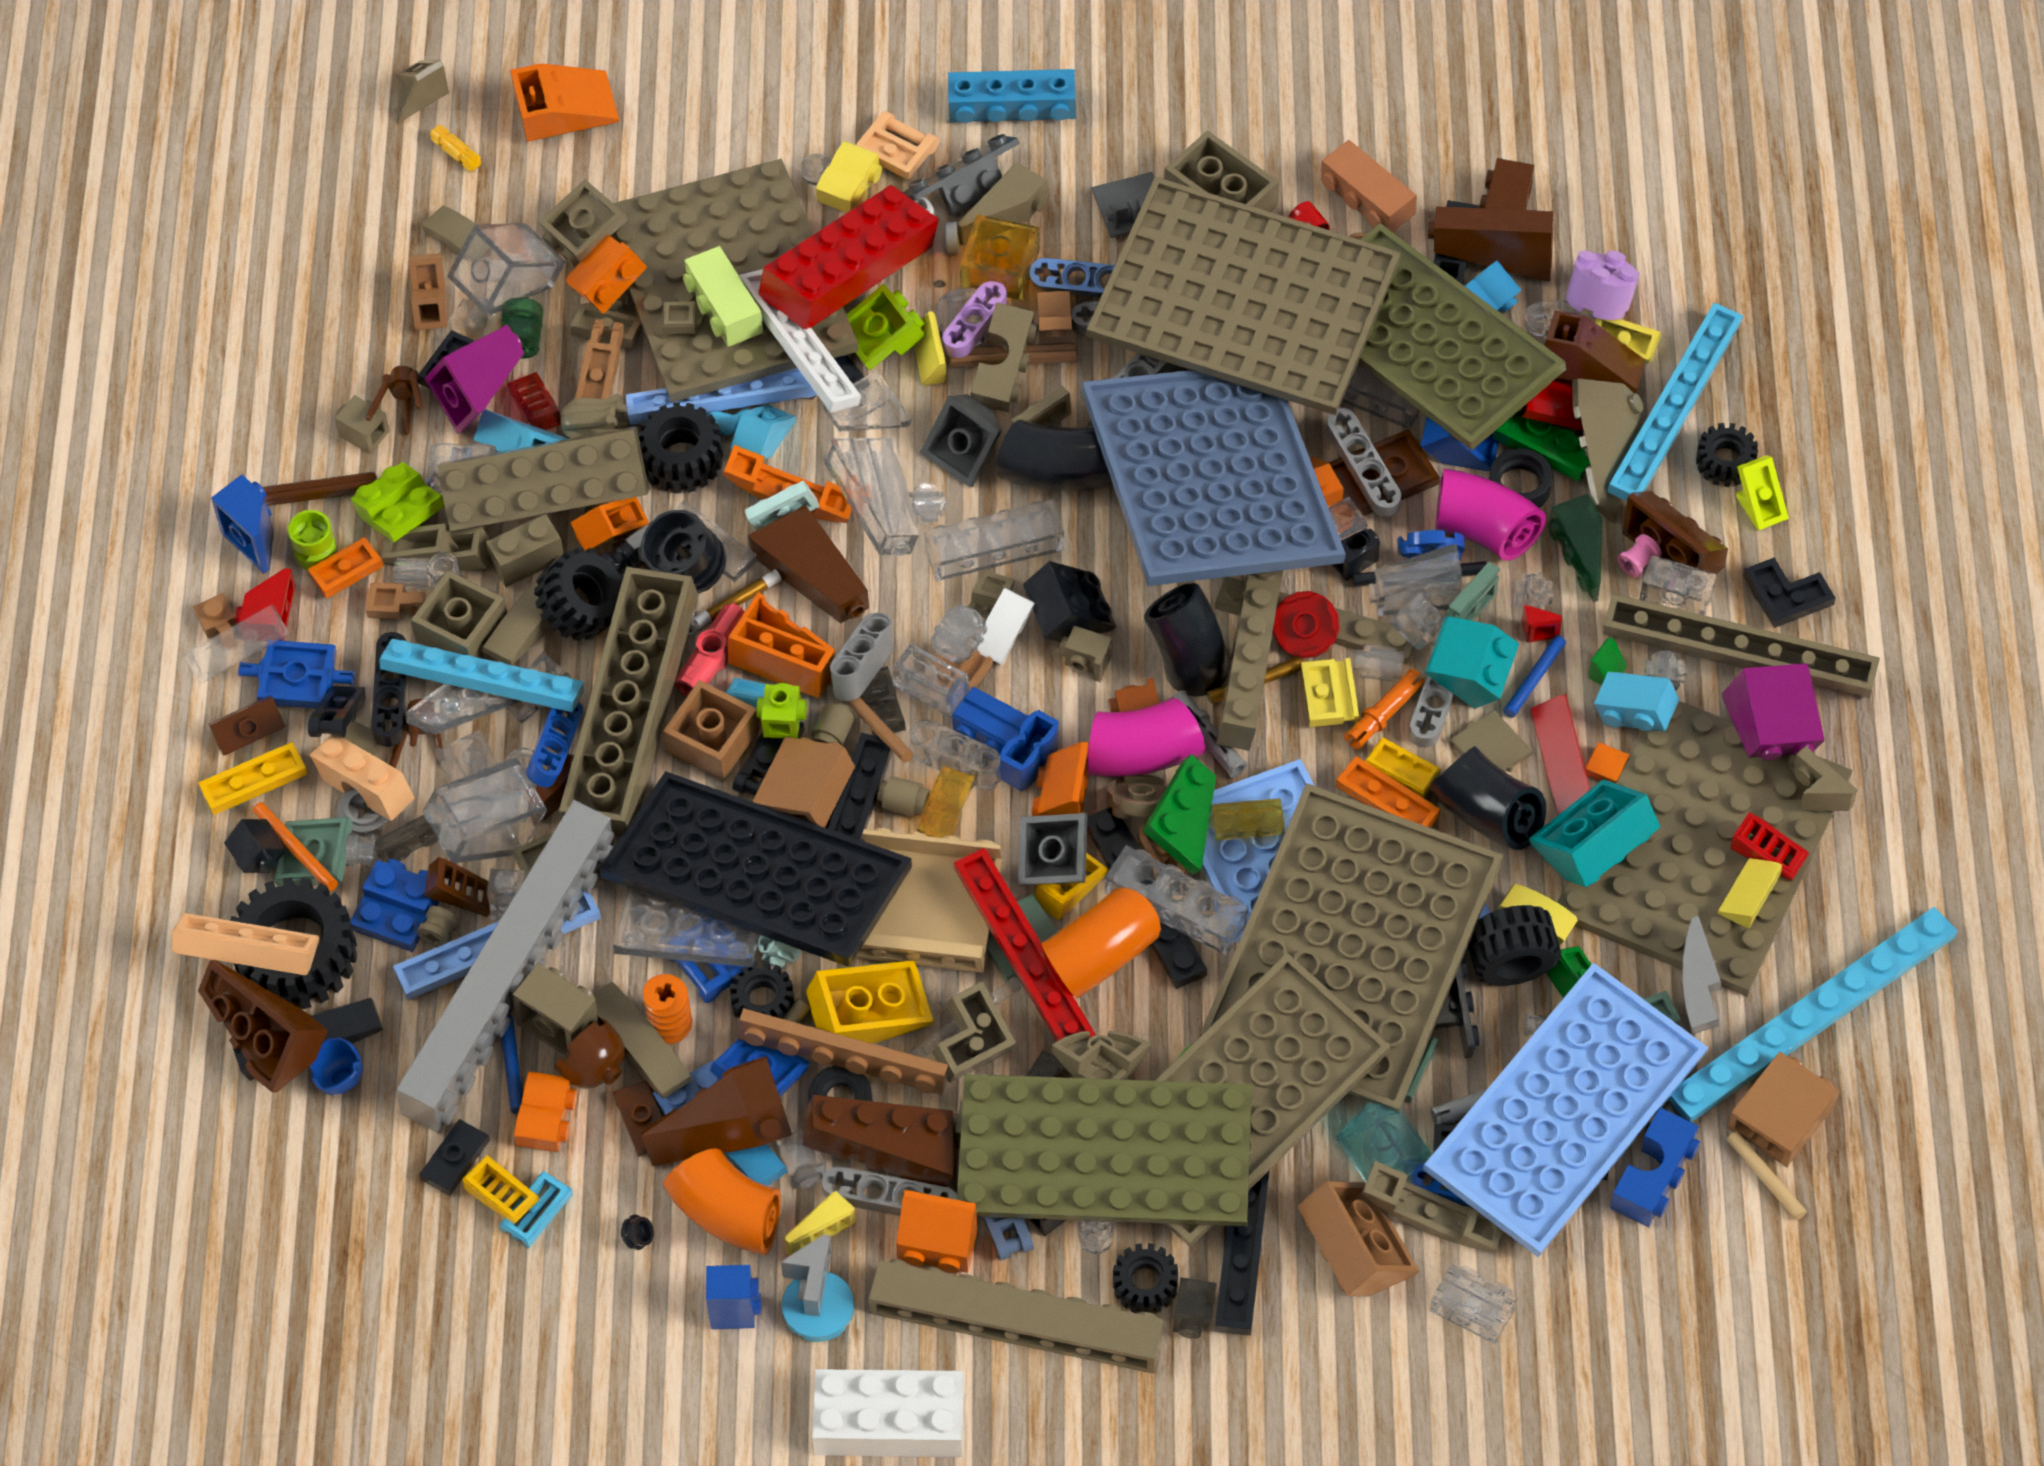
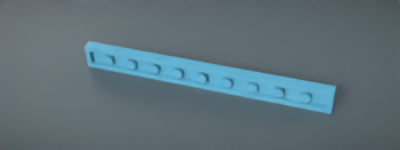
[1667,907,1958,1122]

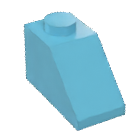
[730,404,796,459]

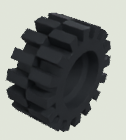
[1696,423,1758,487]
[730,962,794,1019]
[1113,1243,1178,1314]

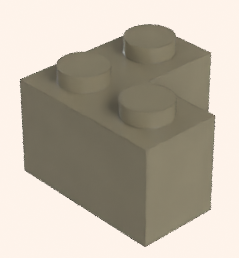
[932,981,1016,1083]

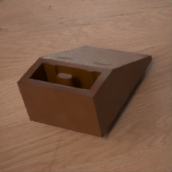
[1544,310,1645,394]

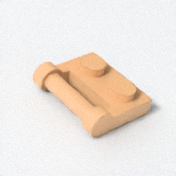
[856,111,940,180]

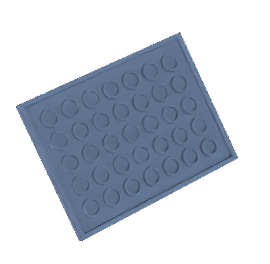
[1081,370,1346,586]

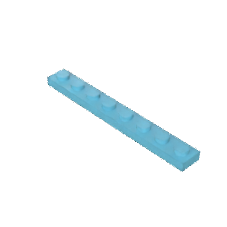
[1607,303,1743,501]

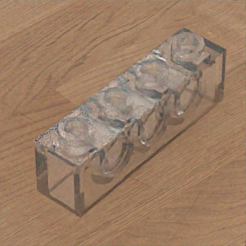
[1105,845,1248,955]

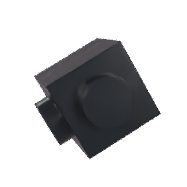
[224,819,286,873]

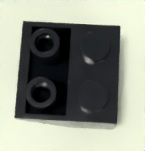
[1023,561,1116,642]

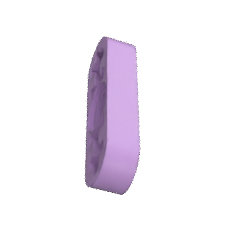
[943,281,1007,358]

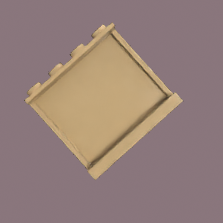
[855,828,1003,973]

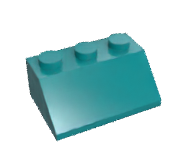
[1529,779,1661,887]

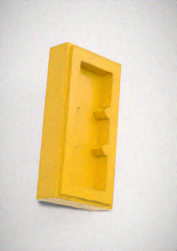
[1365,737,1441,798]

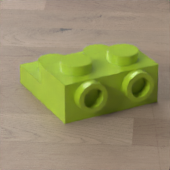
[846,283,926,371]
[350,462,445,542]

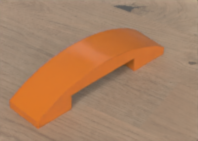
[723,445,858,523]

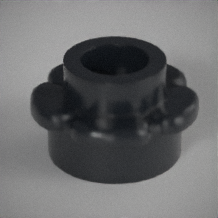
[621,1214,654,1250]

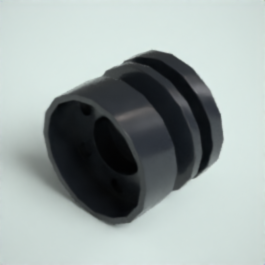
[641,510,727,594]

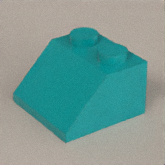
[1425,616,1519,709]

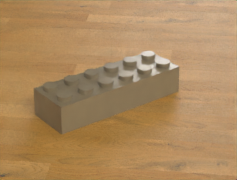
[437,426,649,531]

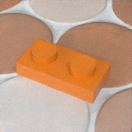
[307,537,384,599]

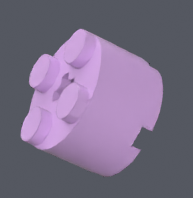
[1566,250,1639,320]

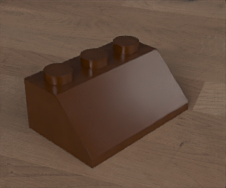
[1622,491,1728,591]

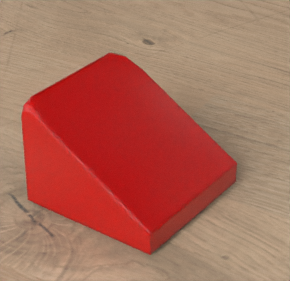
[1521,605,1562,643]

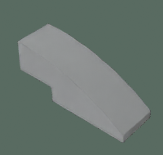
[1683,916,1721,1035]

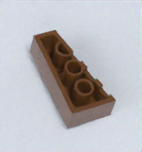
[803,1095,953,1187]

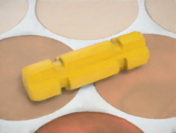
[430,125,482,172]

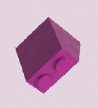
[424,324,525,434]
[1721,663,1825,761]

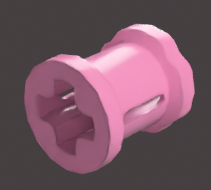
[1617,534,1662,578]

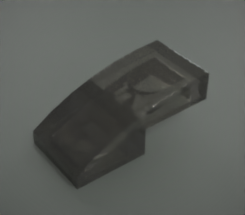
[860,666,906,736]

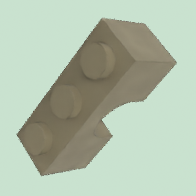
[970,302,1039,412]

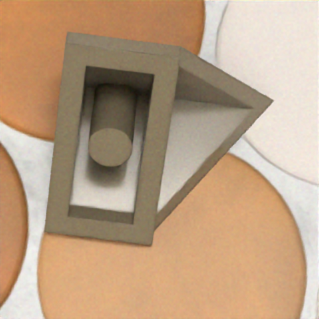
[395,60,449,124]

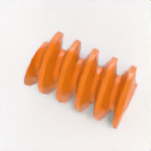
[643,974,693,1044]

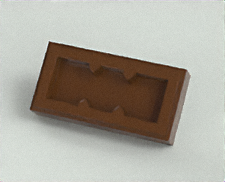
[208,695,286,756]
[613,1080,662,1157]

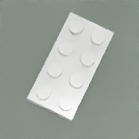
[812,1369,964,1457]

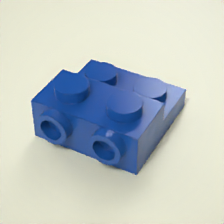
[350,859,440,952]

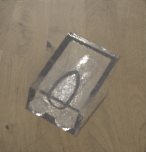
[447,223,566,316]
[423,758,547,863]

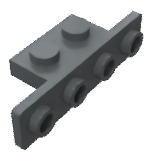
[902,134,1020,215]

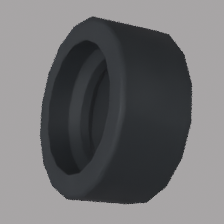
[1489,448,1553,508]

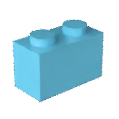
[1594,672,1679,732]

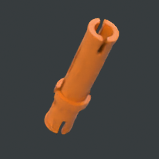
[1344,669,1425,750]

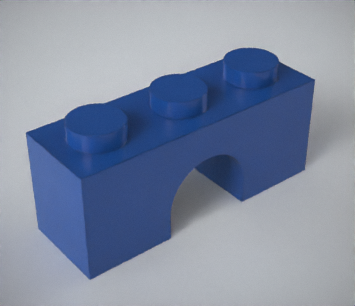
[1610,1107,1701,1227]

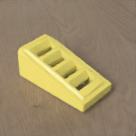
[784,1191,856,1256]

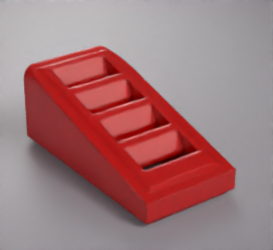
[1730,812,1809,882]

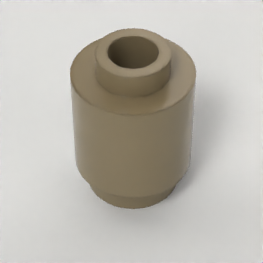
[811,702,855,746]
[878,776,931,817]

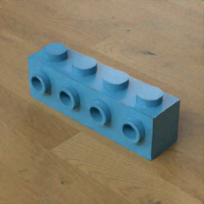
[948,69,1076,123]

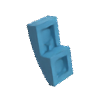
[723,1144,787,1186]

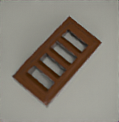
[424,857,494,917]

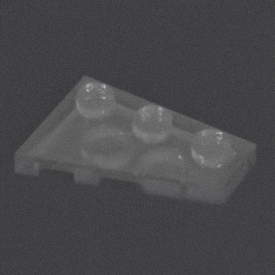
[406,684,521,734]

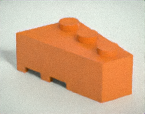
[728,591,835,699]

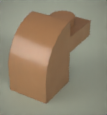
[409,253,448,330]
[1037,291,1072,344]

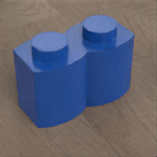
[1000,710,1059,791]

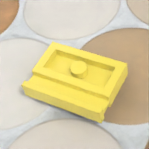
[1301,658,1359,727]

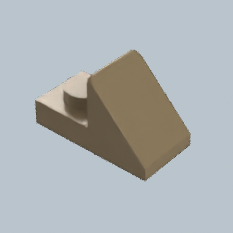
[1792,746,1857,811]

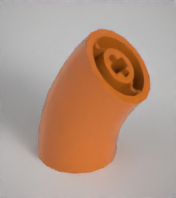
[1041,887,1161,999]
[663,1148,781,1255]

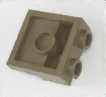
[538,179,628,267]

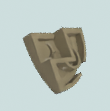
[1051,1031,1151,1080]

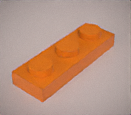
[1336,756,1441,828]

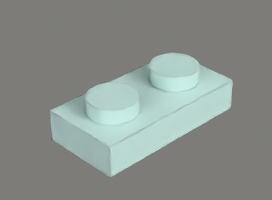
[745,480,820,531]

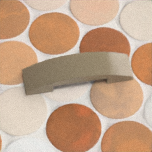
[1362,1161,1503,1252]

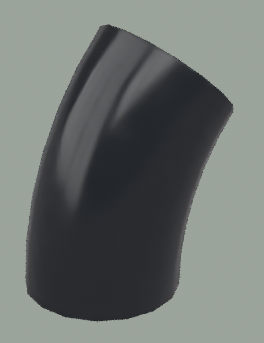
[996,419,1111,491]
[1144,583,1228,697]
[1427,746,1547,850]

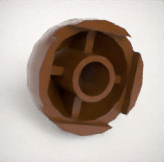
[554,1019,625,1089]

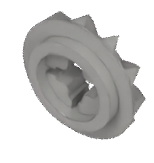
[337,788,390,836]

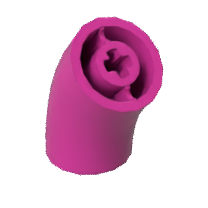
[1435,468,1546,561]
[1088,697,1205,777]

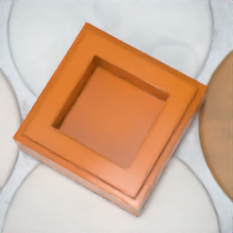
[1585,742,1630,783]

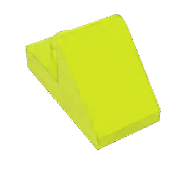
[1736,455,1789,530]

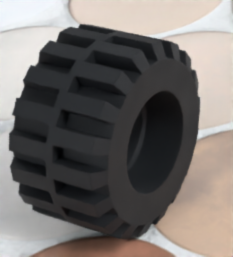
[638,402,723,493]
[534,547,624,641]
[1468,905,1562,986]

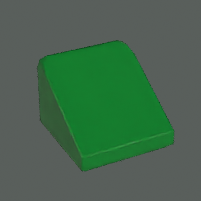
[1588,637,1627,686]

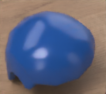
[309,1037,364,1095]

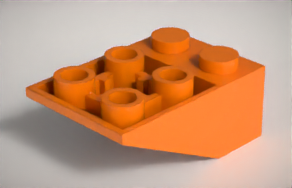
[510,63,620,142]

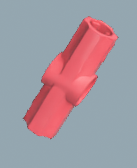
[674,603,745,696]

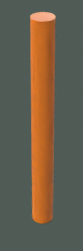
[253,802,338,891]

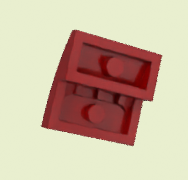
[1522,379,1584,431]

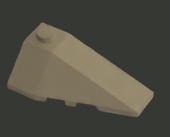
[1572,379,1643,522]

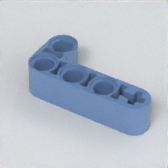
[1029,258,1115,298]

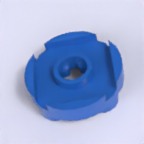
[1397,530,1465,565]

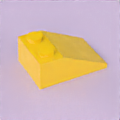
[806,960,934,1044]

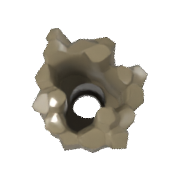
[561,394,629,439]

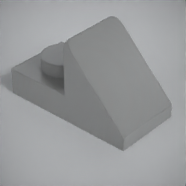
[781,1234,832,1317]

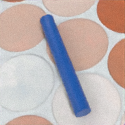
[1503,635,1566,718]
[501,1014,523,1114]

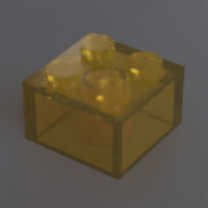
[960,214,1040,301]

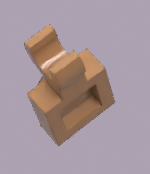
[366,583,426,619]
[192,593,239,651]

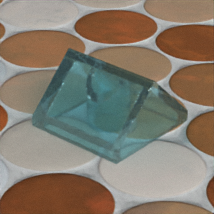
[1336,1103,1432,1182]

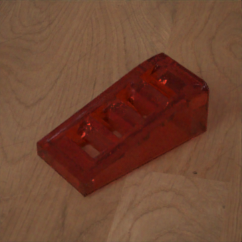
[507,372,561,430]

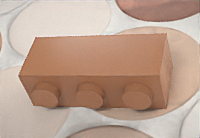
[1320,140,1417,232]

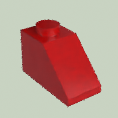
[235,568,296,642]

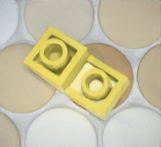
[1497,883,1578,945]

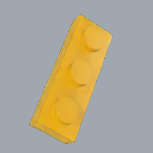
[198,742,308,816]

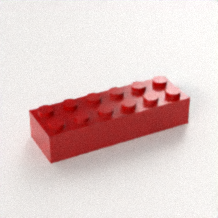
[758,185,939,330]

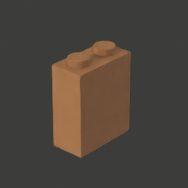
[752,737,855,827]
[1728,1051,1840,1167]

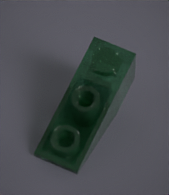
[1547,493,1603,602]

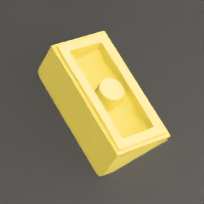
[913,311,947,386]
[1595,318,1662,363]
[1717,858,1783,929]

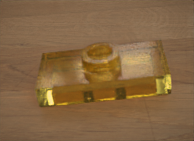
[1212,798,1285,840]

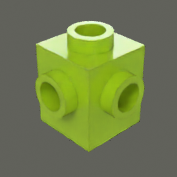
[757,683,807,739]

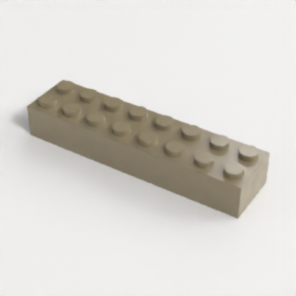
[559,567,698,837]

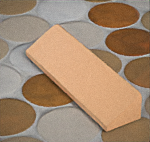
[172,913,319,975]

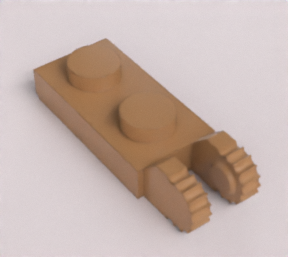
[575,319,624,399]

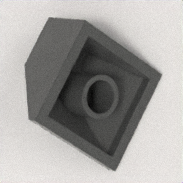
[920,394,1002,487]
[1018,813,1088,886]

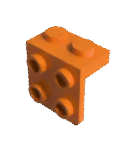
[566,235,647,314]

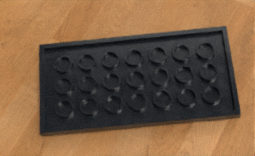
[599,771,912,967]

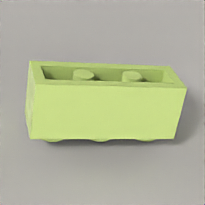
[682,246,763,347]

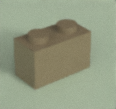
[486,514,564,587]

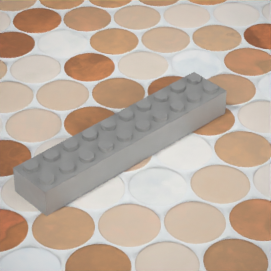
[396,800,614,1133]

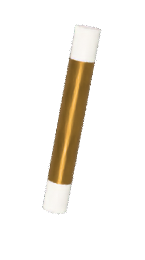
[691,569,782,630]

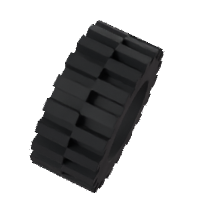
[230,877,357,1009]

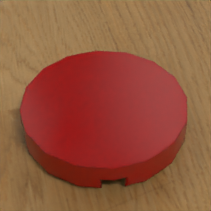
[1273,591,1340,659]

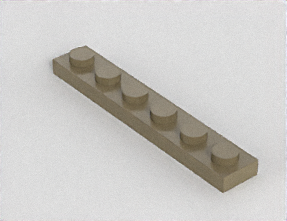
[1215,577,1418,665]

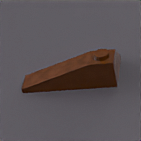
[198,960,328,1093]
[641,1056,792,1166]

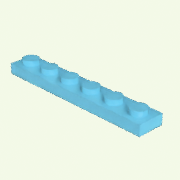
[380,639,584,712]

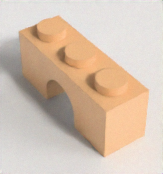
[310,734,415,821]

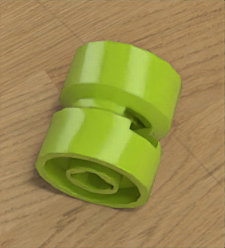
[288,510,337,570]

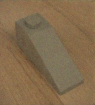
[957,162,1048,246]

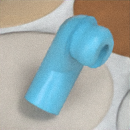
[707,408,749,436]

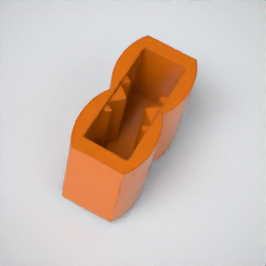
[514,1071,577,1152]

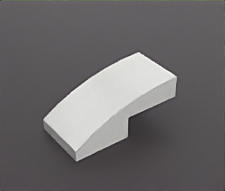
[973,588,1035,665]

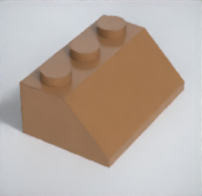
[1297,1181,1420,1296]

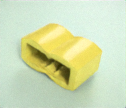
[816,141,882,213]

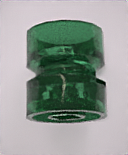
[500,297,544,359]

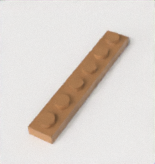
[738,1008,948,1095]

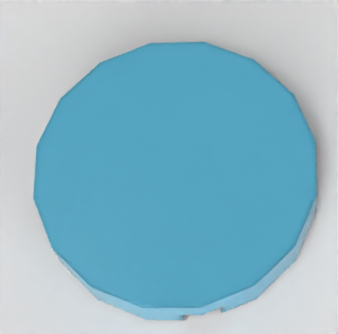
[782,1272,854,1342]

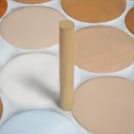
[1727,1131,1807,1220]

